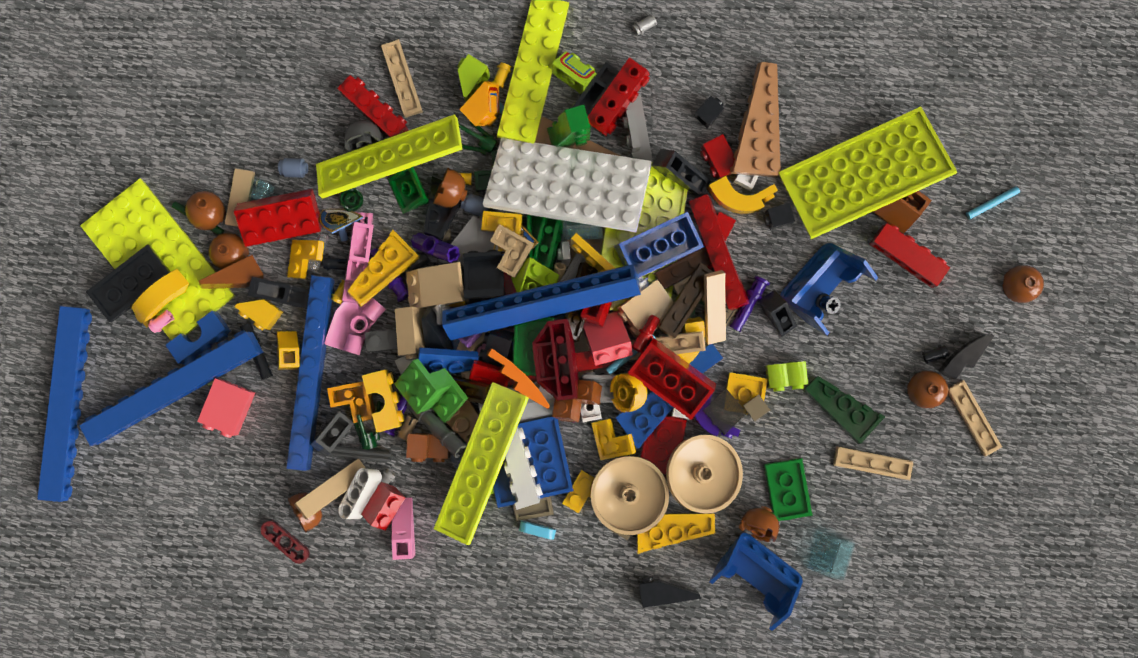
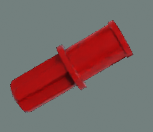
[632,315,660,353]

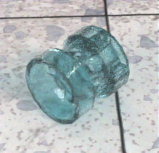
[250,179,275,200]

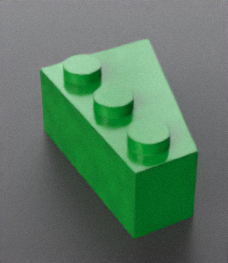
[547,105,591,147]
[527,214,565,271]

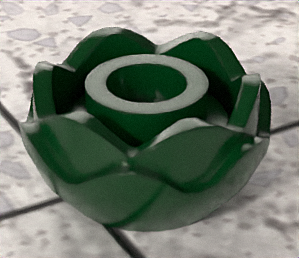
[339,188,363,211]

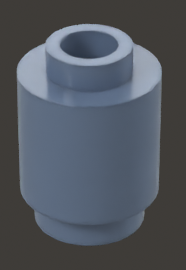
[278,158,308,178]
[461,193,489,217]

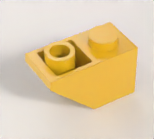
[235,299,283,331]
[277,331,300,370]

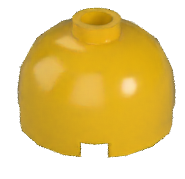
[610,373,647,413]

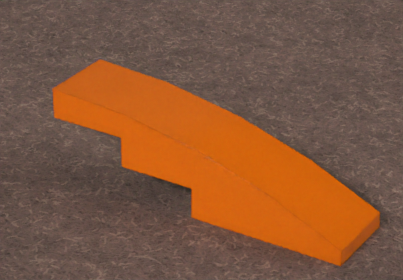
[486,348,550,409]

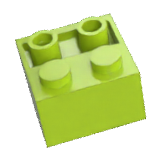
[511,258,560,293]

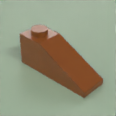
[199,255,264,289]

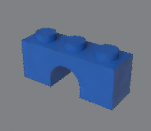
[165,311,231,365]

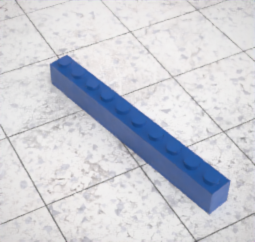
[442,264,641,340]
[286,276,335,471]
[37,306,92,502]
[79,330,263,446]

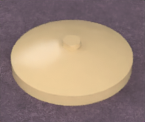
[666,435,743,514]
[591,456,669,535]

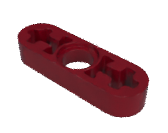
[261,520,310,564]

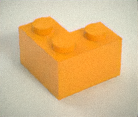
[327,381,375,423]

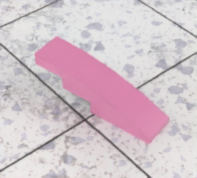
[342,222,373,303]

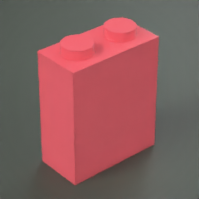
[583,311,633,366]
[197,378,256,438]

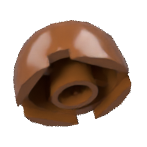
[433,168,468,208]
[185,191,226,230]
[208,233,249,270]
[1003,265,1044,303]
[907,371,948,409]
[288,492,322,533]
[739,506,780,542]

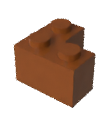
[552,380,602,423]
[406,433,450,462]

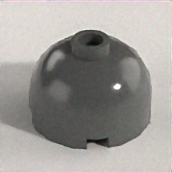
[344,120,383,152]

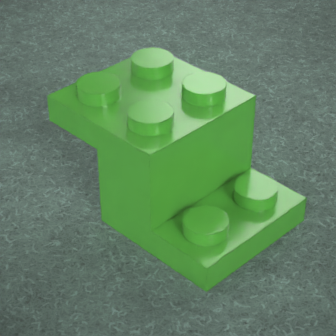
[394,359,468,423]

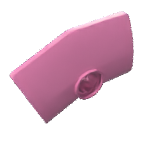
[325,298,386,356]

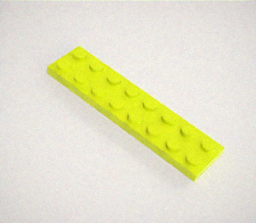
[497,0,569,144]
[316,114,462,199]
[434,382,529,545]

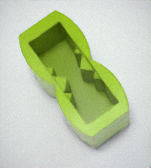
[765,361,808,392]

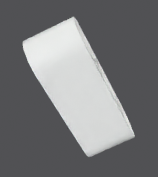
[338,468,382,519]

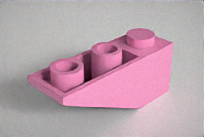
[392,497,415,560]

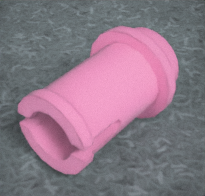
[148,310,175,333]

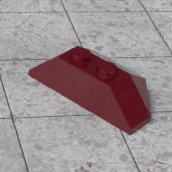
[532,319,578,401]

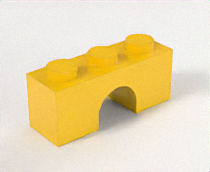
[362,369,404,433]

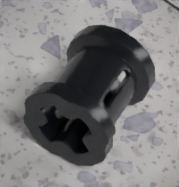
[815,293,841,314]

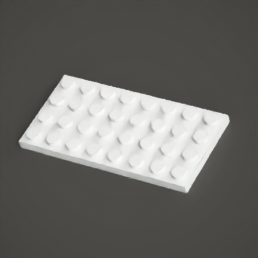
[483,138,652,232]

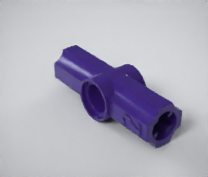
[411,232,460,263]

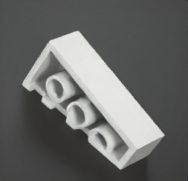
[503,426,543,510]

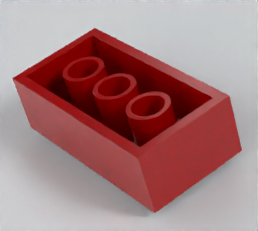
[234,188,322,247]
[628,338,716,420]

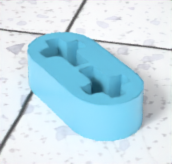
[519,521,556,539]

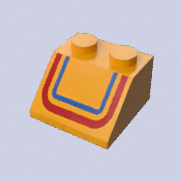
[459,81,499,126]

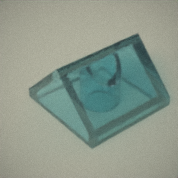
[806,531,855,580]

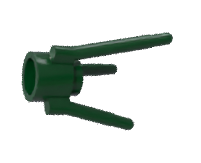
[458,121,497,155]
[351,401,381,450]

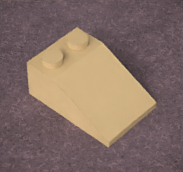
[406,262,464,309]

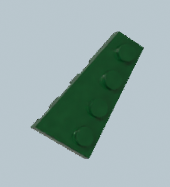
[803,376,885,444]

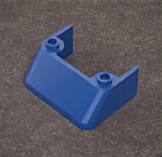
[780,243,878,335]
[709,533,803,631]

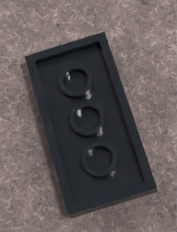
[86,244,170,323]

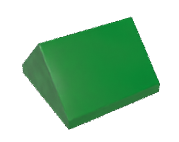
[388,167,429,214]

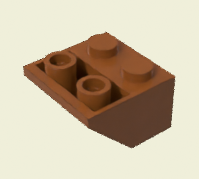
[873,191,932,234]

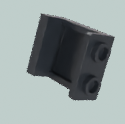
[463,250,505,304]

